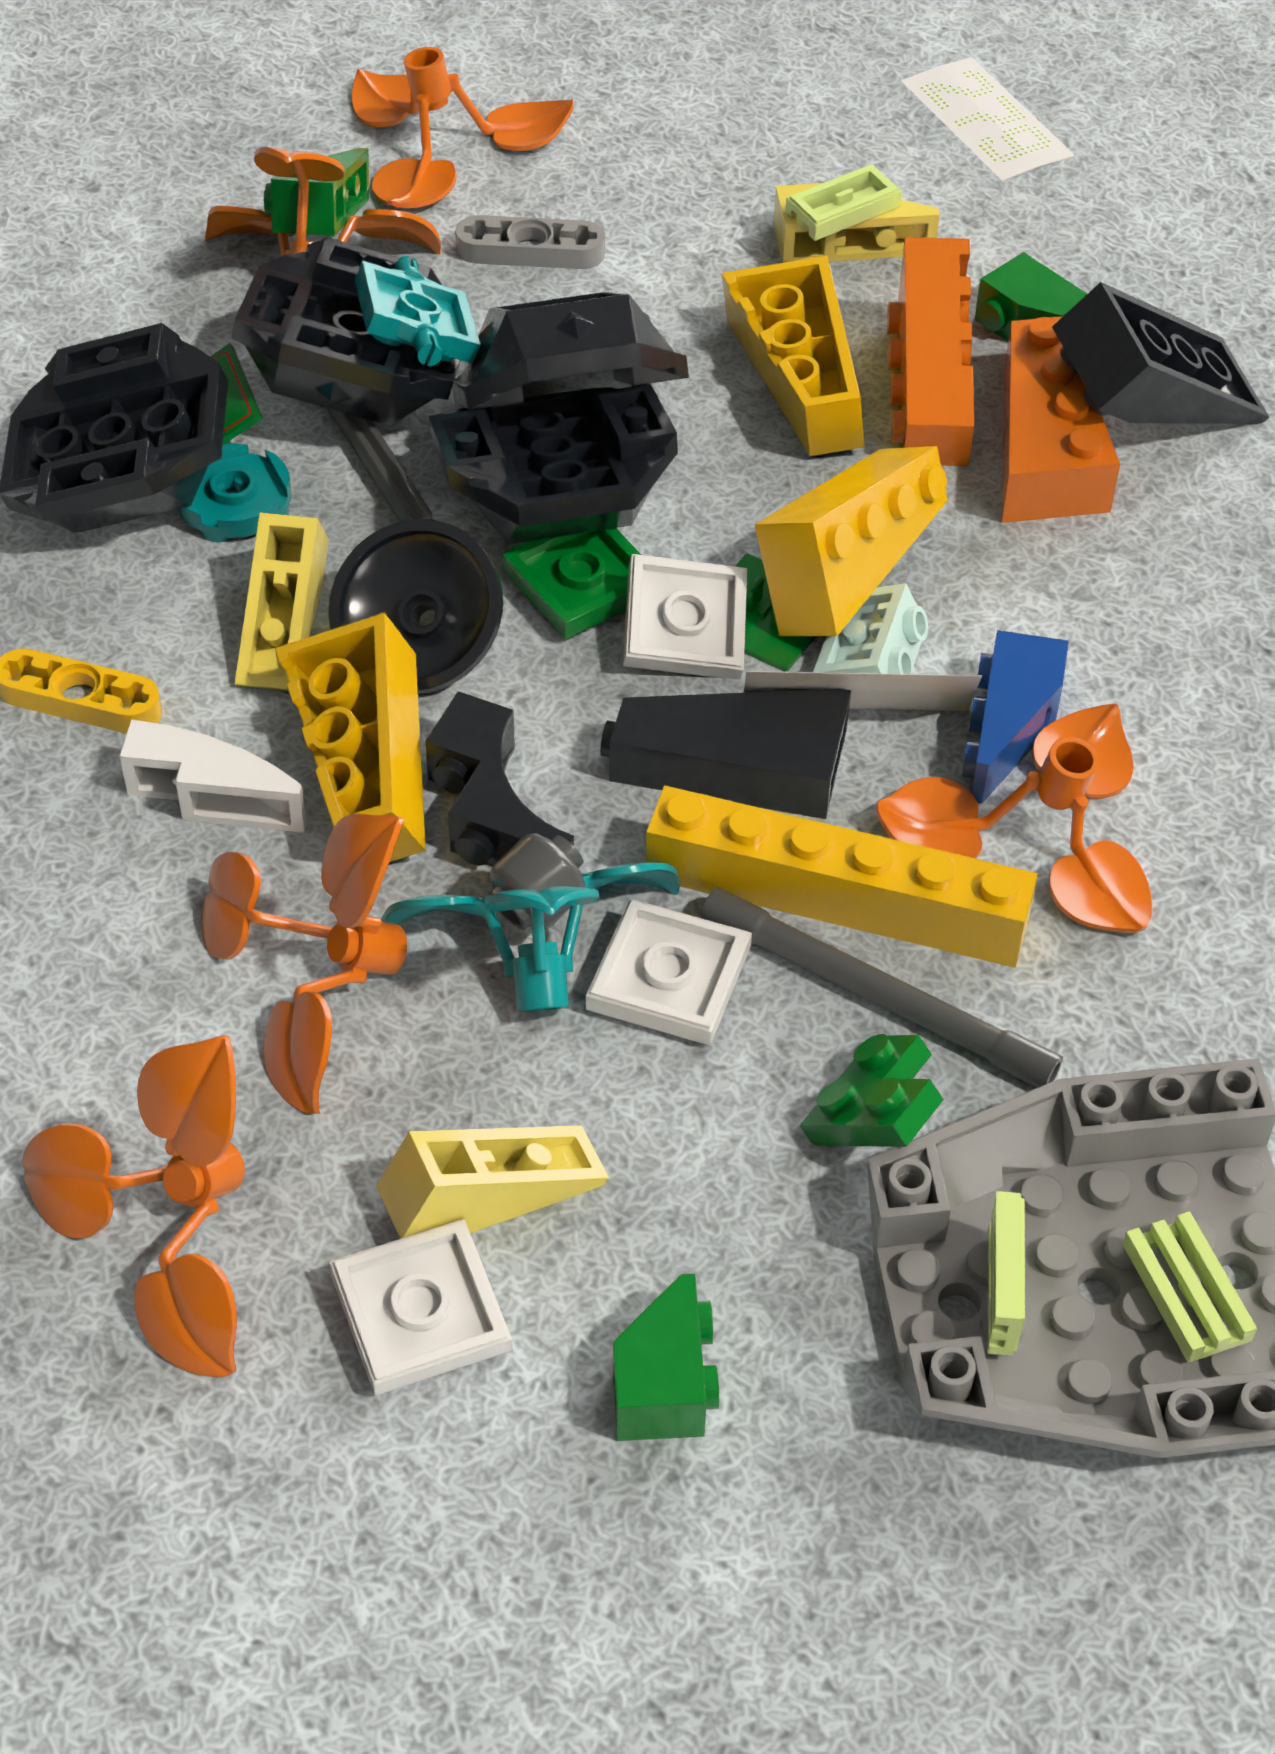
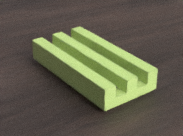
[785,164,902,241]
[987,1191,1025,1356]
[1122,1211,1258,1363]

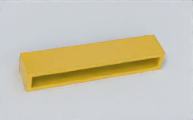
[646,785,1038,968]

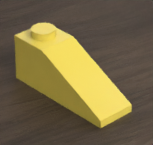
[773,183,940,263]
[234,513,329,691]
[376,1126,609,1239]

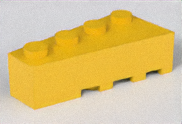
[721,256,864,456]
[275,613,426,862]

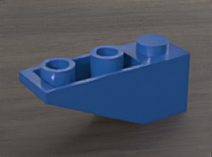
[962,630,1069,804]

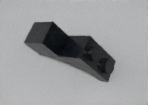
[425,691,574,866]

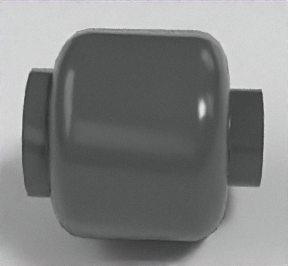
[488,834,585,930]

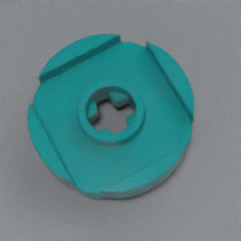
[179,443,292,543]

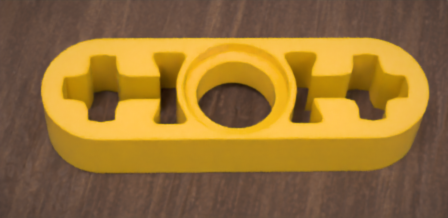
[0,648,162,734]

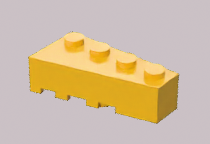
[754,446,948,636]

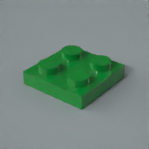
[502,528,642,640]

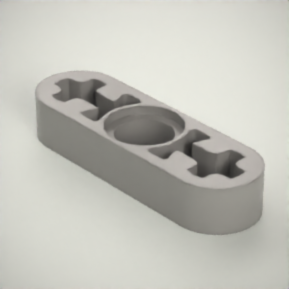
[455,215,605,269]

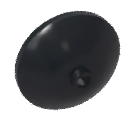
[328,519,503,694]

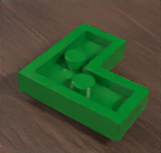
[799,1034,944,1147]

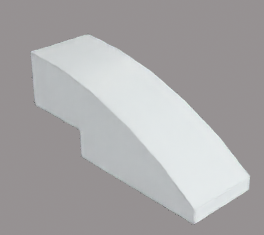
[120,719,307,833]

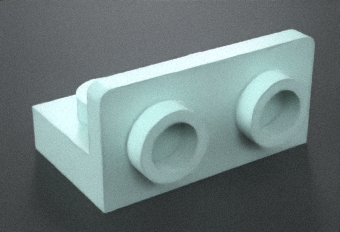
[813,583,928,674]

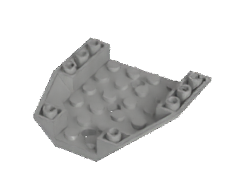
[867,1058,1275,1458]

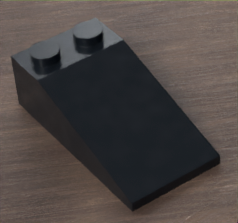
[1052,282,1270,424]

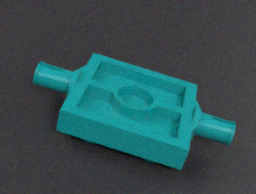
[355,255,481,366]

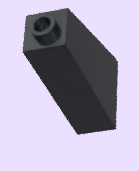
[600,688,851,819]

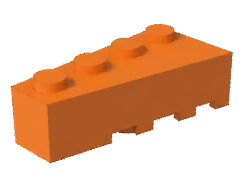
[887,237,974,466]
[1001,316,1120,523]

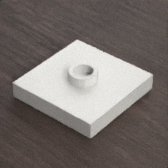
[623,554,747,679]
[586,898,752,1046]
[329,1219,512,1396]

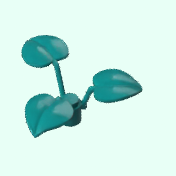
[381,862,680,1012]

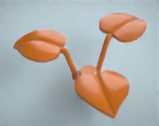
[352,47,574,208]
[205,147,441,256]
[876,703,1152,933]
[201,814,407,1114]
[22,1035,245,1377]

